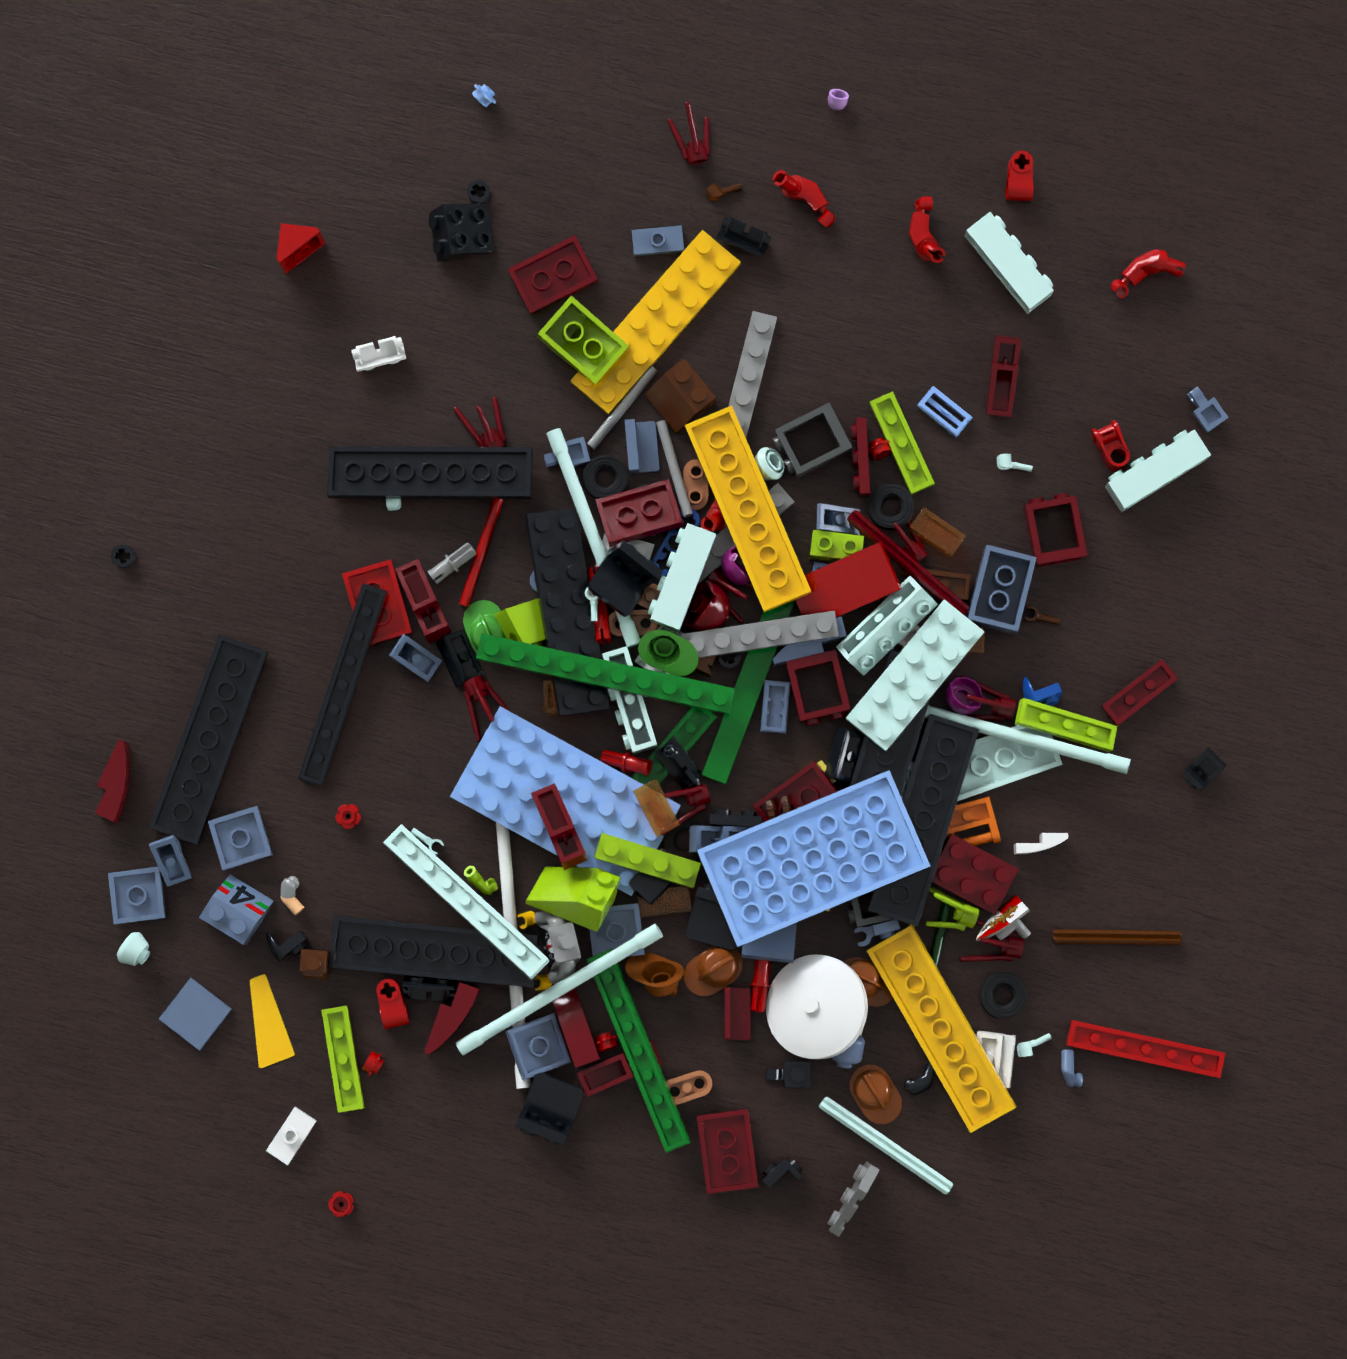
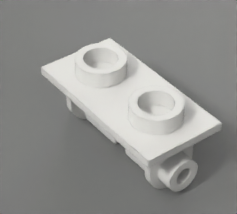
[351,336,406,372]

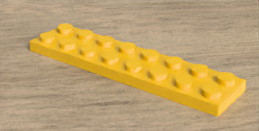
[570,230,741,415]
[685,405,812,613]
[867,925,1017,1133]

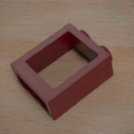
[1023,493,1088,568]
[785,650,851,726]

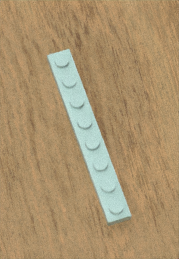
[383,824,549,980]

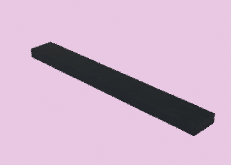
[298,583,388,786]

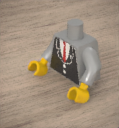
[517,911,581,991]

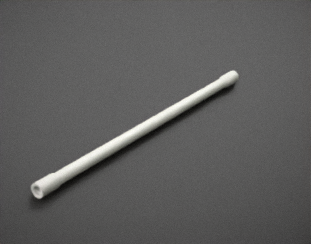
[496,823,532,1089]

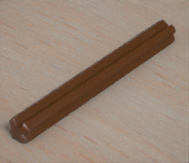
[1052,929,1181,945]

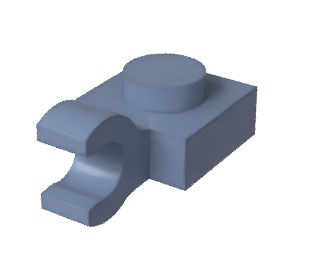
[1186,386,1229,433]
[544,437,591,468]
[854,920,900,947]

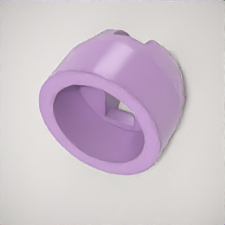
[828,89,849,111]

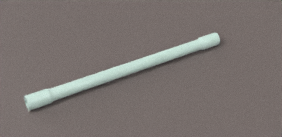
[546,428,641,648]
[924,705,1131,774]
[456,923,663,1055]

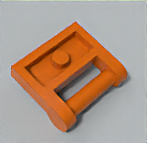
[946,797,1001,846]

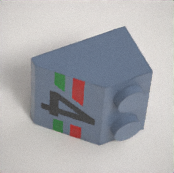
[199,874,274,945]

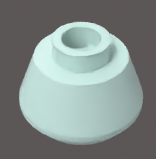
[754,447,784,481]
[117,932,151,966]

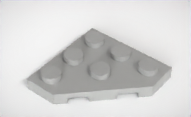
[827,1161,879,1237]

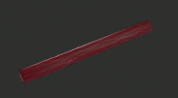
[847,510,970,616]

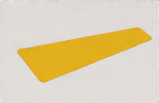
[250,974,295,1068]

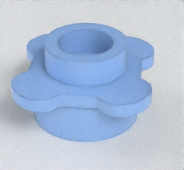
[472,84,497,107]

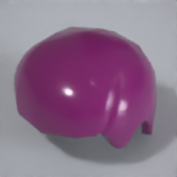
[721,545,750,585]
[945,677,984,715]

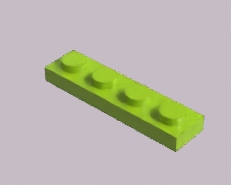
[869,391,935,495]
[1015,698,1117,752]
[594,833,701,888]
[321,1005,365,1113]

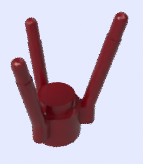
[667,101,710,165]
[453,397,507,447]
[893,520,928,562]
[705,569,754,624]
[463,675,510,742]
[960,675,1016,722]
[660,783,711,836]
[959,919,1024,962]

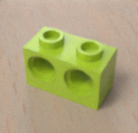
[809,530,864,562]

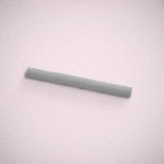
[587,366,658,450]
[656,420,693,518]

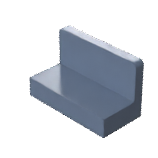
[625,419,660,474]

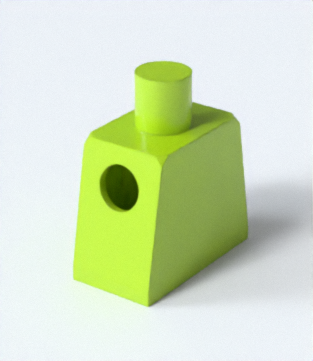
[494,599,545,647]

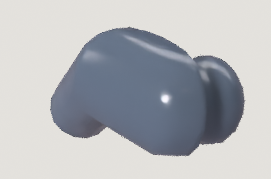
[1061,1049,1083,1088]

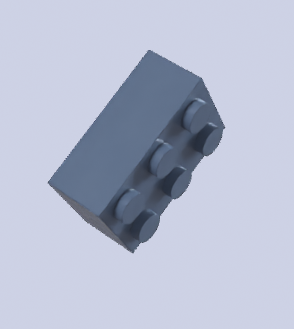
[967,545,1037,635]

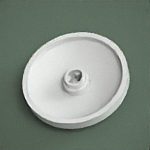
[766,954,868,1060]

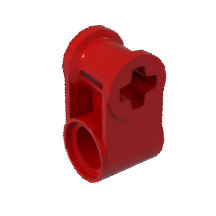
[1005,150,1034,201]
[1090,420,1130,472]
[376,978,410,1030]

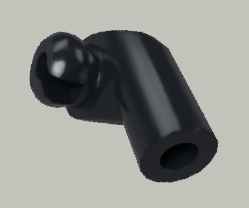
[904,1063,936,1095]

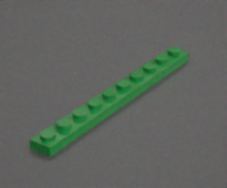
[476,633,735,715]

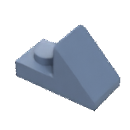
[817,503,860,535]
[389,634,442,682]
[149,835,192,887]

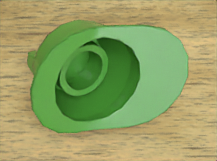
[463,600,506,654]
[638,629,699,676]

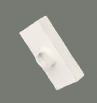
[266,1107,317,1165]

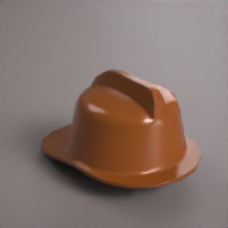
[684,946,743,996]
[625,953,684,997]
[844,957,893,1007]
[850,1065,902,1124]

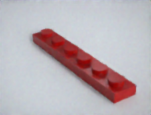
[1066,1020,1225,1078]

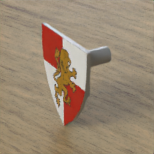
[976,894,1031,941]

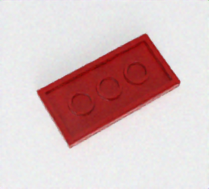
[795,541,902,617]

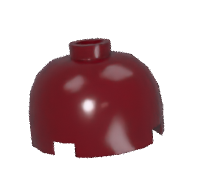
[683,580,730,632]

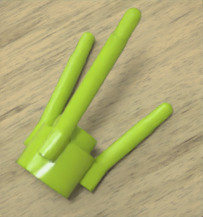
[925,886,979,931]

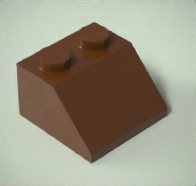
[645,358,716,434]

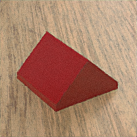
[276,223,326,274]

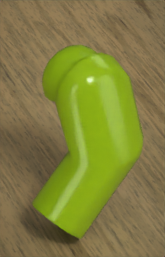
[464,866,498,895]

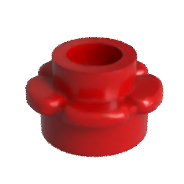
[868,438,892,460]
[335,804,361,829]
[595,1032,618,1053]
[362,1051,384,1076]
[328,1191,354,1217]

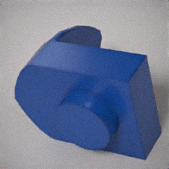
[1023,677,1062,706]

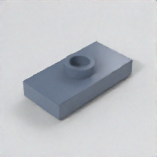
[632,225,684,257]
[760,680,790,734]

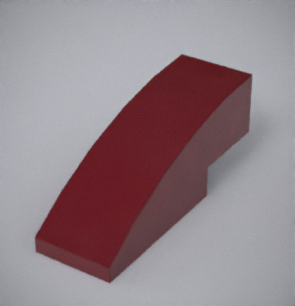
[986,335,1021,417]
[395,559,452,644]
[95,739,130,823]
[531,783,588,870]
[424,982,481,1055]
[552,988,600,1068]
[577,1040,663,1097]

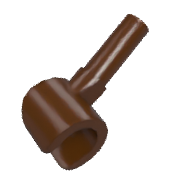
[705,183,742,202]
[1024,606,1060,625]

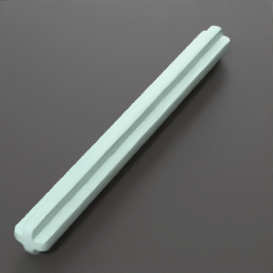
[819,1097,953,1194]

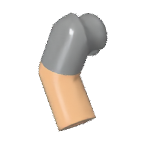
[280,876,305,916]

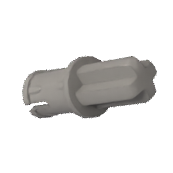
[428,543,476,584]

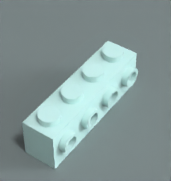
[964,212,1054,314]
[1105,429,1211,513]
[647,523,716,632]
[836,576,938,676]
[602,646,658,755]

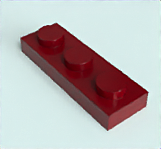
[851,417,870,498]
[1101,659,1178,726]

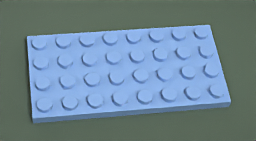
[450,706,681,896]
[697,770,930,947]

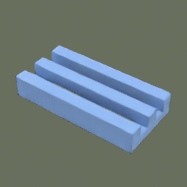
[917,386,973,438]

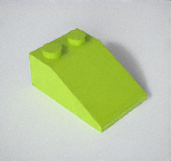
[537,296,629,385]
[525,866,621,932]

